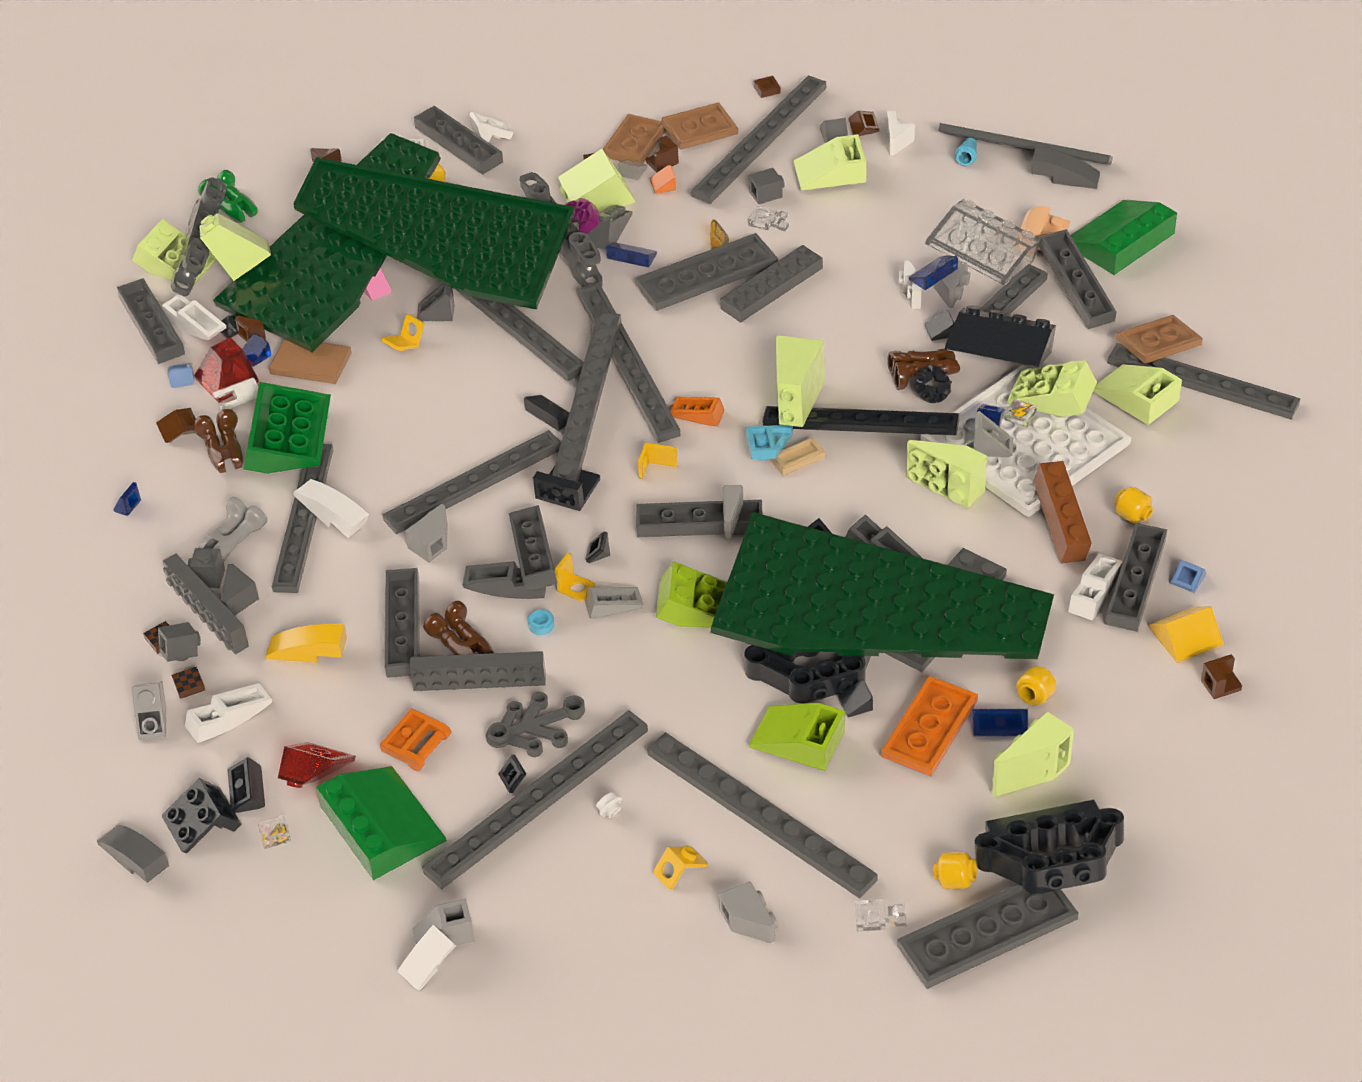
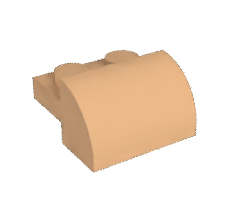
[1012,206,1070,255]

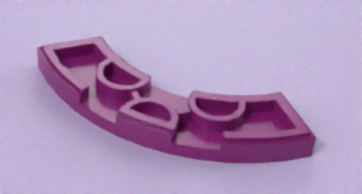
[565,198,599,234]

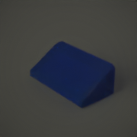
[606,242,657,268]
[909,256,958,291]
[972,709,1028,737]

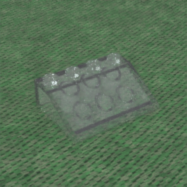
[925,199,1040,285]

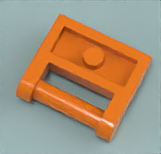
[380,708,451,771]

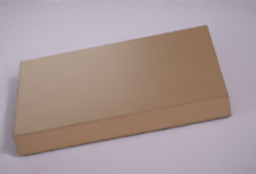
[661,102,738,150]
[603,114,666,164]
[1116,315,1203,364]
[269,339,352,384]

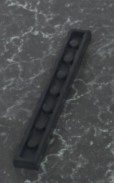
[762,406,959,436]

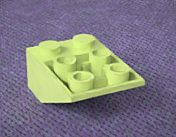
[794,135,866,190]
[132,219,217,286]
[1007,360,1097,417]
[1093,364,1182,425]
[906,440,987,508]
[992,712,1074,797]

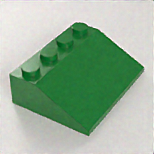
[1071,200,1177,275]
[244,382,331,474]
[316,766,447,880]

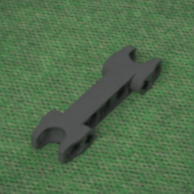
[520,172,603,287]
[170,177,227,297]

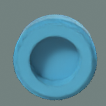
[528,610,554,635]

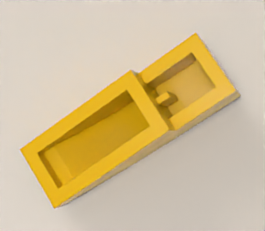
[266,624,347,663]

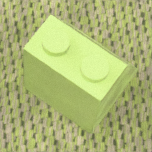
[558,149,635,212]
[199,213,271,281]

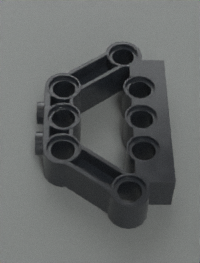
[744,645,871,704]
[974,799,1124,894]

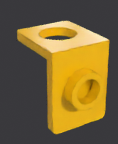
[381,314,424,351]
[638,442,678,479]
[555,553,595,601]
[653,846,708,889]

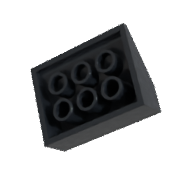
[945,306,1056,367]

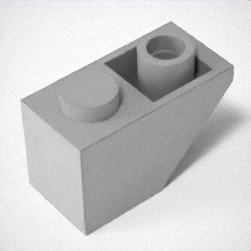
[934,256,971,308]
[405,504,448,562]
[131,681,166,740]
[719,881,778,943]
[412,898,475,946]

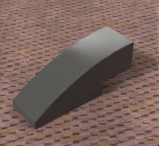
[1031,146,1100,189]
[845,514,922,558]
[462,561,546,599]
[97,825,169,883]

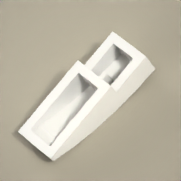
[162,294,226,340]
[293,479,369,538]
[1068,553,1123,621]
[185,683,272,743]

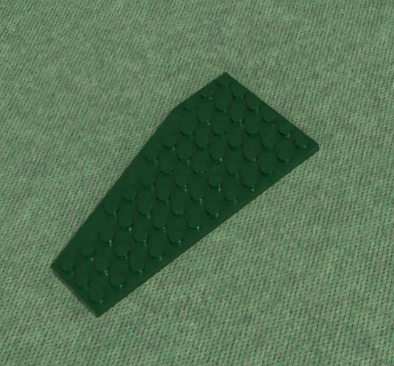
[213,133,441,352]
[293,157,575,310]
[710,512,1054,659]

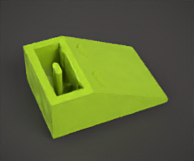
[656,561,727,628]
[749,703,845,771]

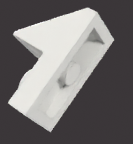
[469,111,514,142]
[887,111,915,155]

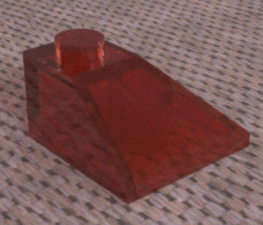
[194,337,259,403]
[278,742,356,788]

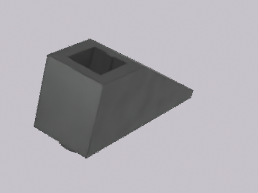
[588,205,633,250]

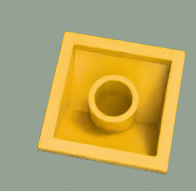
[1149,606,1223,663]

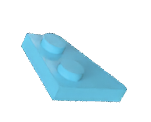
[746,425,793,461]

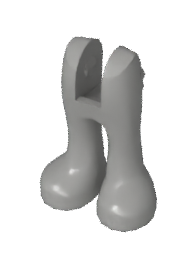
[199,497,267,561]

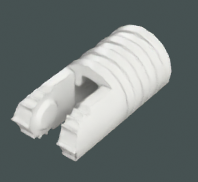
[213,377,258,411]

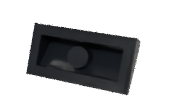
[524,395,570,431]
[227,757,265,813]

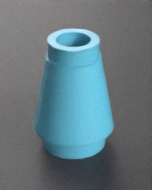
[955,138,977,166]

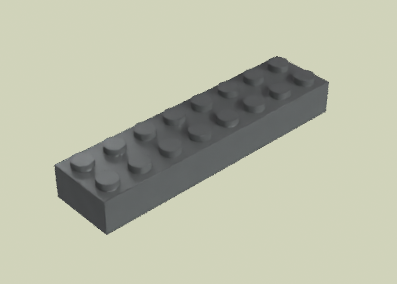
[414,105,503,174]
[1039,229,1117,329]
[720,245,823,323]
[117,278,185,364]
[636,499,763,537]
[509,505,558,592]
[1105,523,1167,632]
[163,553,249,655]
[385,568,420,678]
[410,651,546,691]

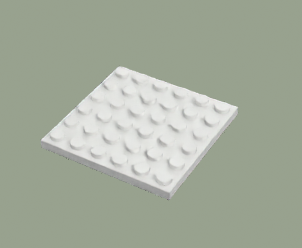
[921,365,1131,518]

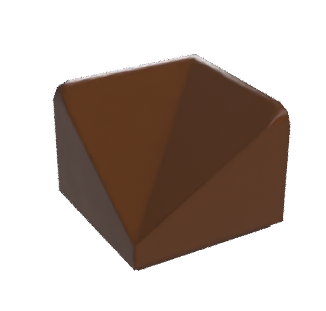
[848,110,880,136]
[310,148,342,162]
[235,316,266,346]

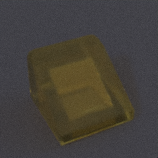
[710,220,729,249]

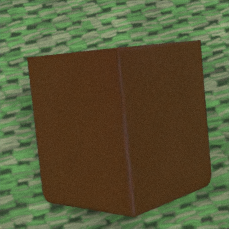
[646,136,679,173]
[156,408,196,443]
[1201,654,1242,699]

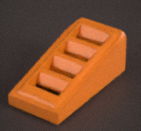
[670,397,724,426]

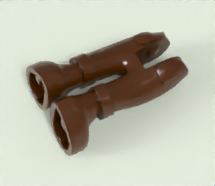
[887,349,960,390]
[193,409,243,473]
[423,601,494,655]

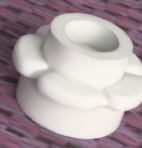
[596,792,622,818]

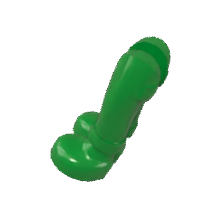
[198,170,258,223]

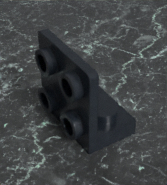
[533,466,600,511]
[162,778,242,854]

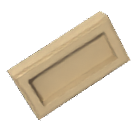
[770,437,825,476]

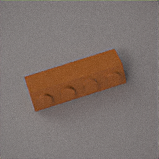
[1033,461,1092,564]

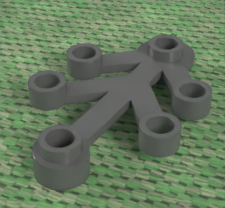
[486,692,585,757]

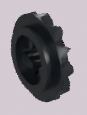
[914,365,952,403]

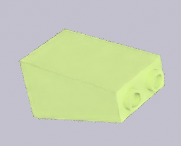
[776,335,825,427]

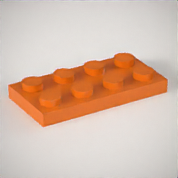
[882,676,978,777]

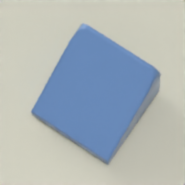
[168,363,194,388]
[1170,560,1207,593]

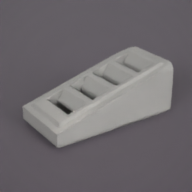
[723,485,743,539]
[585,587,643,618]

